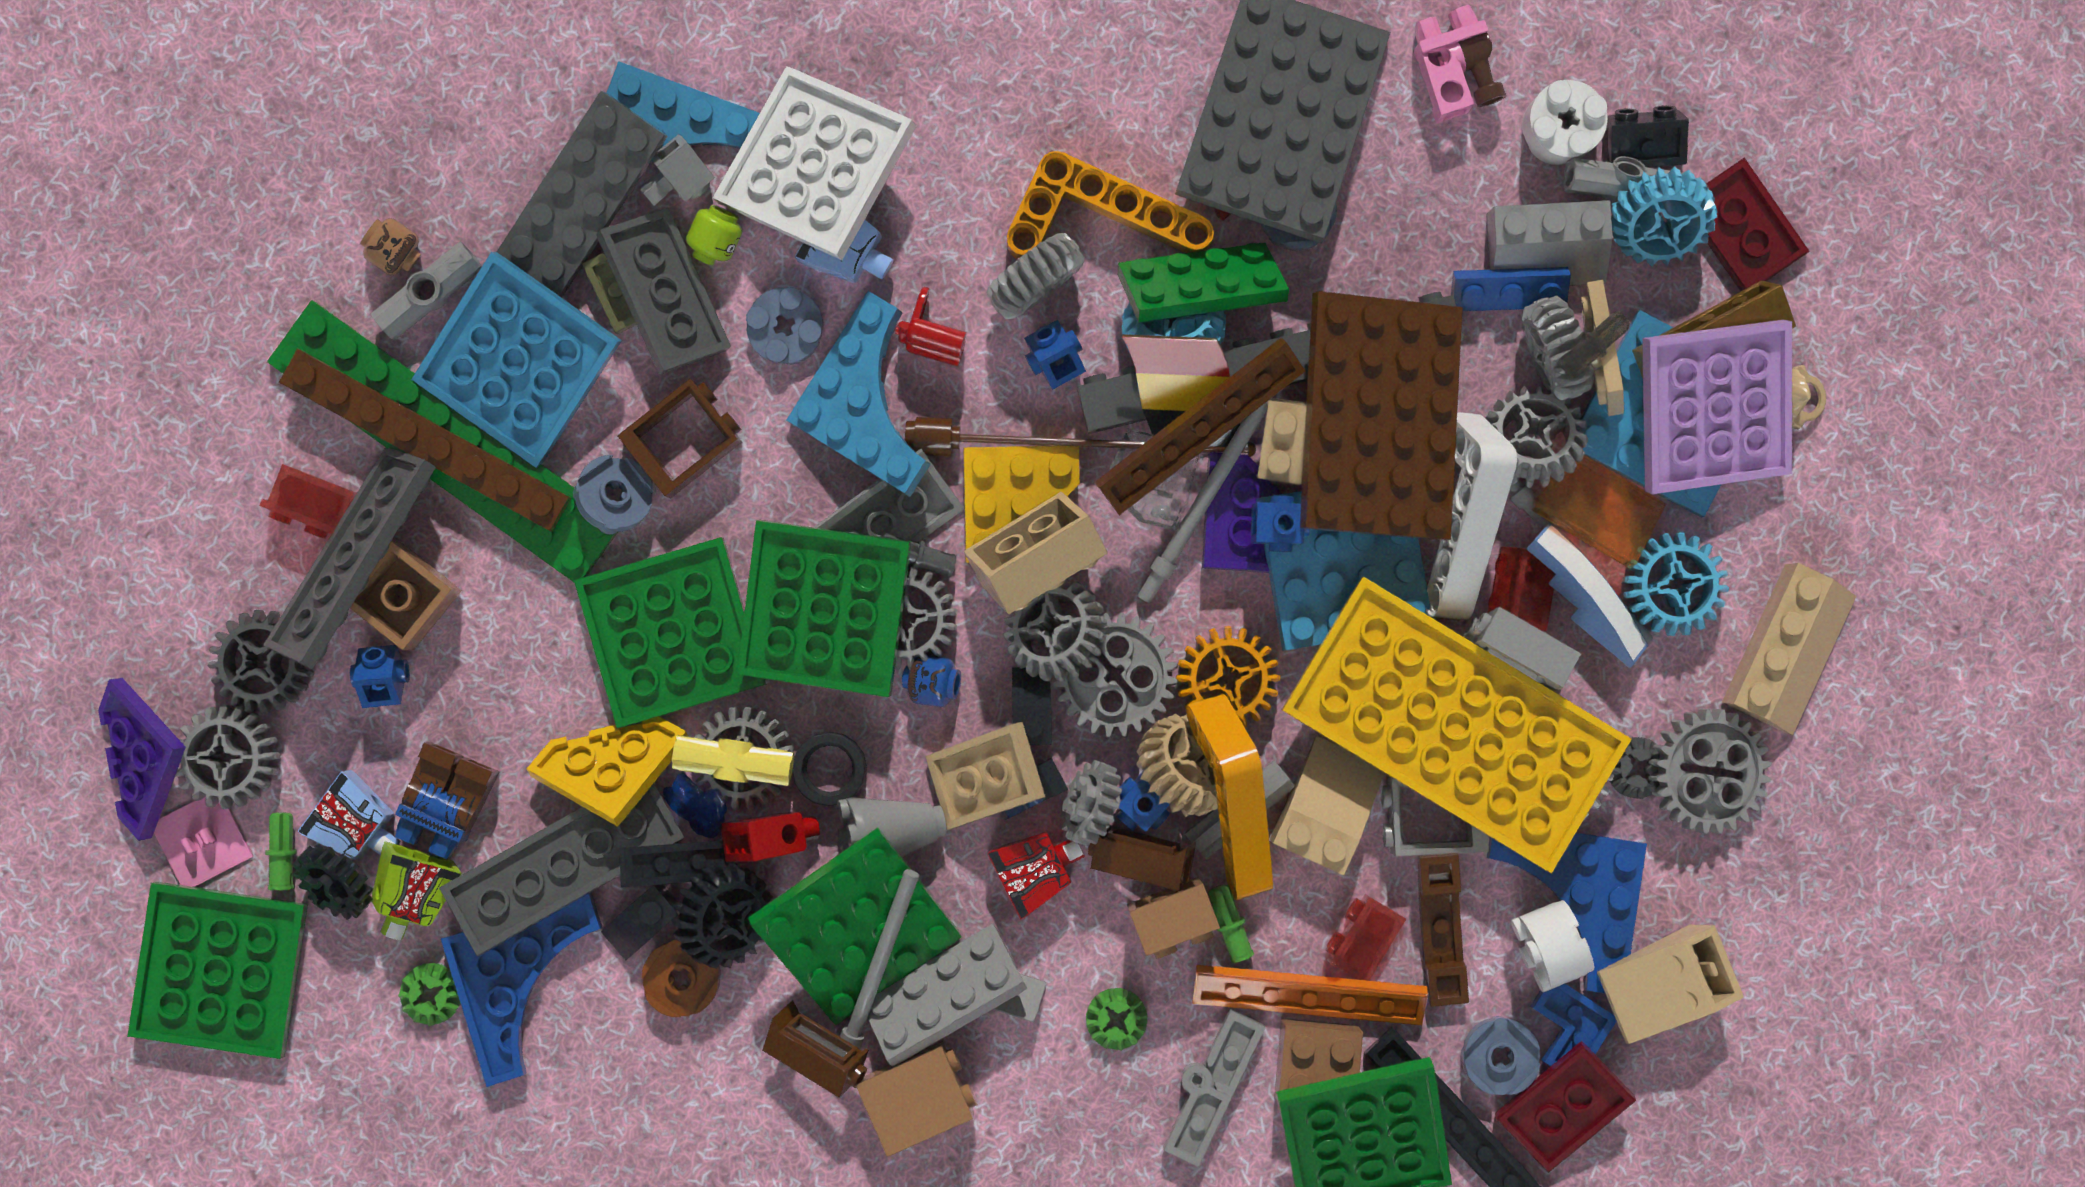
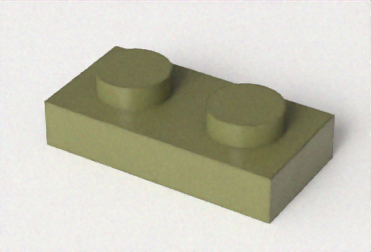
[582,253,636,334]

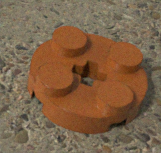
[642,939,721,1017]

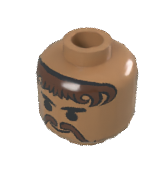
[360,218,421,276]

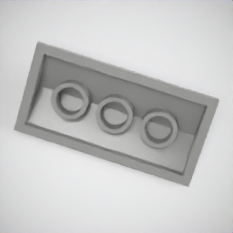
[814,449,964,543]

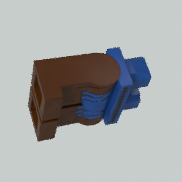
[395,742,500,859]

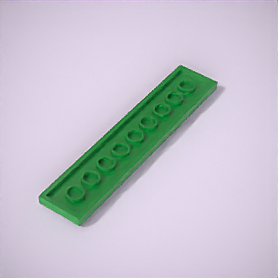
[267,300,618,582]

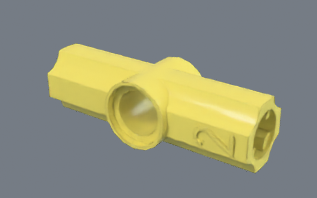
[672,735,794,786]

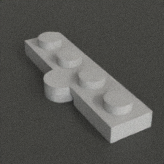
[1163,1008,1266,1167]

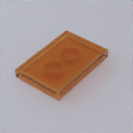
[1531,455,1666,569]

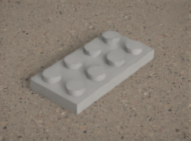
[868,924,1028,1067]

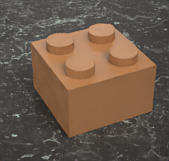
[350,541,462,650]
[1127,877,1220,959]
[1274,1018,1363,1101]

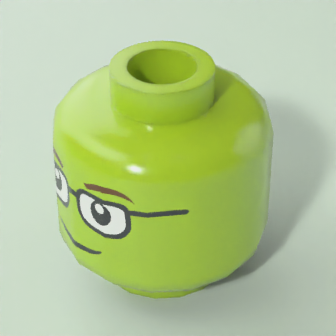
[686,205,743,265]

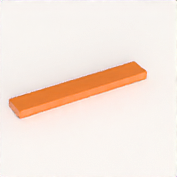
[1192,964,1428,1026]

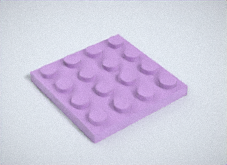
[1643,320,1792,494]

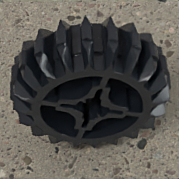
[671,863,773,969]

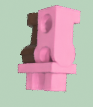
[1414,5,1507,124]

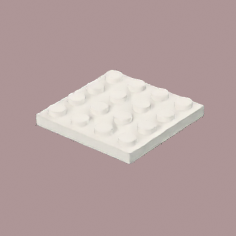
[713,66,916,260]

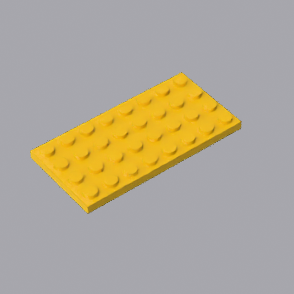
[1282,577,1632,873]

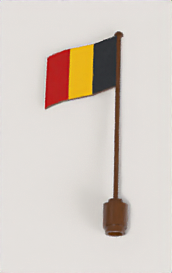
[905,334,1256,457]

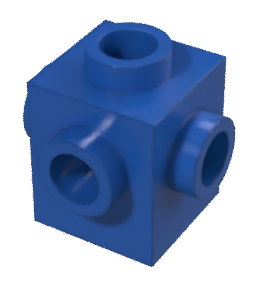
[1024,320,1086,390]
[1251,496,1310,552]
[350,645,410,708]
[1116,770,1170,832]

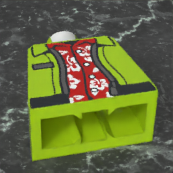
[372,841,462,940]

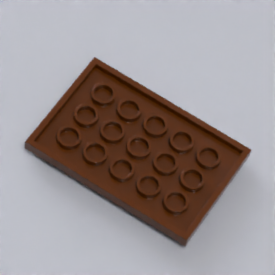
[1300,291,1463,540]

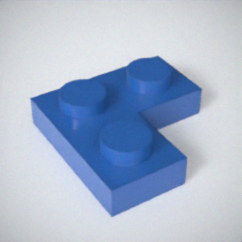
[1530,984,1617,1066]

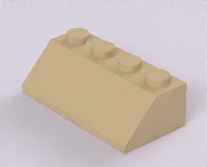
[1722,563,1856,735]

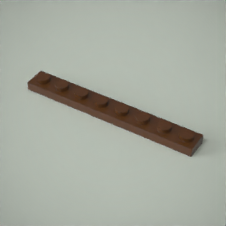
[279,349,571,531]

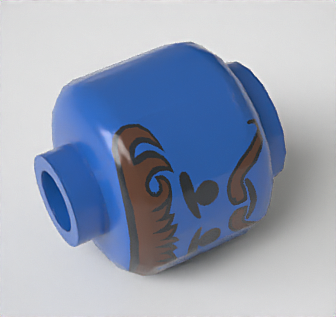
[902,655,961,708]

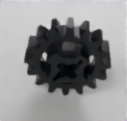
[293,844,373,920]

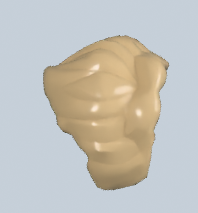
[1792,365,1826,430]

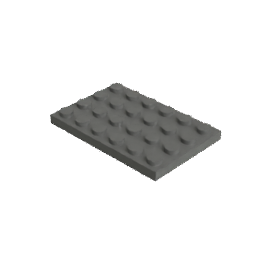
[1175,0,1391,244]

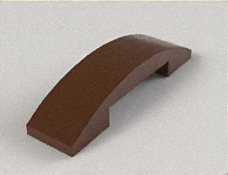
[1418,853,1469,1007]

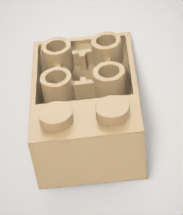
[1597,924,1744,1044]

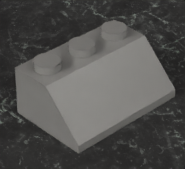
[1486,200,1612,286]

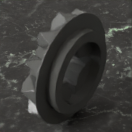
[1610,737,1660,799]

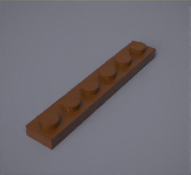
[1094,338,1306,515]

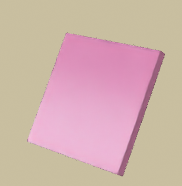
[154,796,254,887]

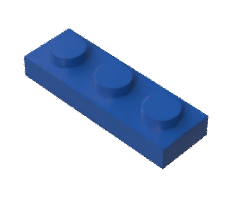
[1451,267,1571,311]

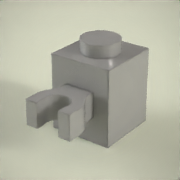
[639,134,715,206]

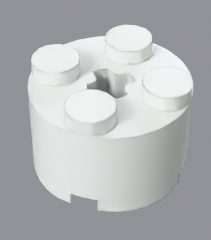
[1522,80,1608,166]
[1511,900,1594,992]

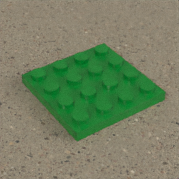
[737,520,912,697]
[574,537,767,728]
[748,827,962,1026]
[127,882,308,1059]
[1276,1057,1452,1187]

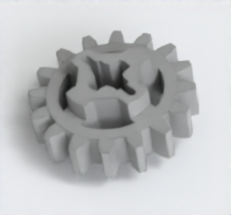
[1061,760,1122,846]

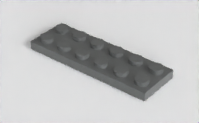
[497,91,668,298]
[263,447,436,669]
[439,783,685,956]

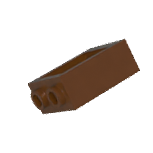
[617,379,742,499]

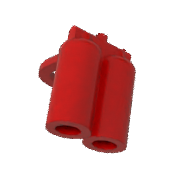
[895,287,967,367]

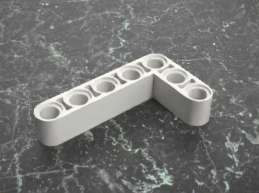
[1426,412,1517,620]

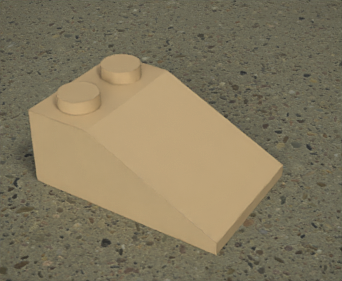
[1257,398,1306,484]
[1269,735,1384,875]

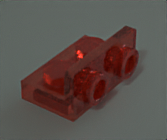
[259,464,357,539]
[1488,547,1556,632]
[1325,894,1406,981]

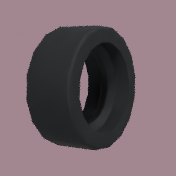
[792,732,867,806]

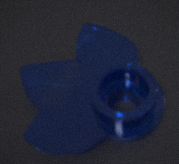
[663,771,727,838]

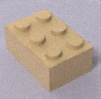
[963,492,1108,615]

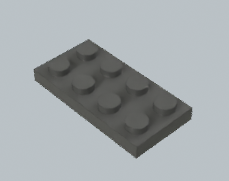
[596,208,731,375]

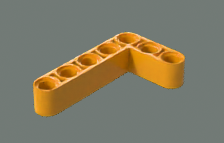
[1007,151,1214,259]
[1186,694,1273,900]

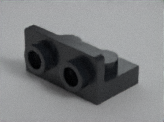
[1607,105,1689,168]

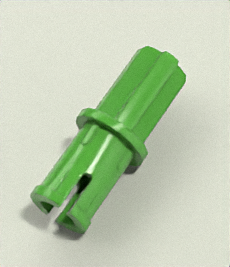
[265,812,297,890]
[1208,885,1254,963]

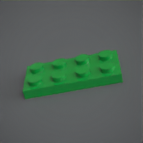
[1117,242,1289,323]

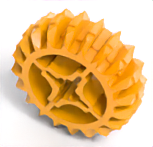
[1175,626,1280,727]

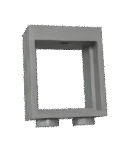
[1463,607,1581,691]
[1381,776,1489,856]

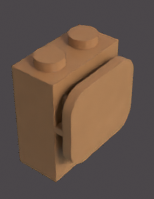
[856,1041,978,1157]

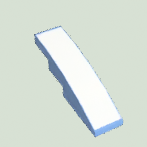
[1527,522,1648,668]

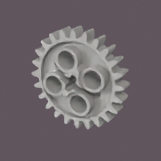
[1053,612,1179,738]
[1648,708,1772,834]

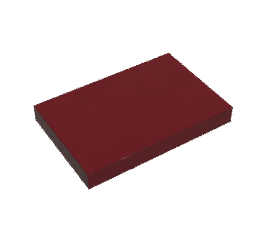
[1706,157,1810,291]
[1495,1041,1636,1173]

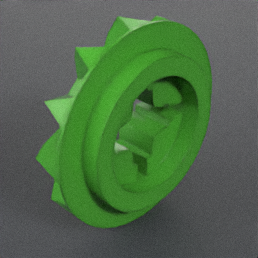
[398,963,460,1026]
[1086,988,1148,1051]

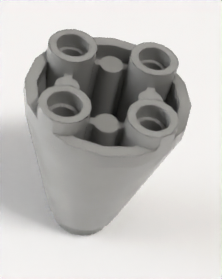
[837,797,946,857]

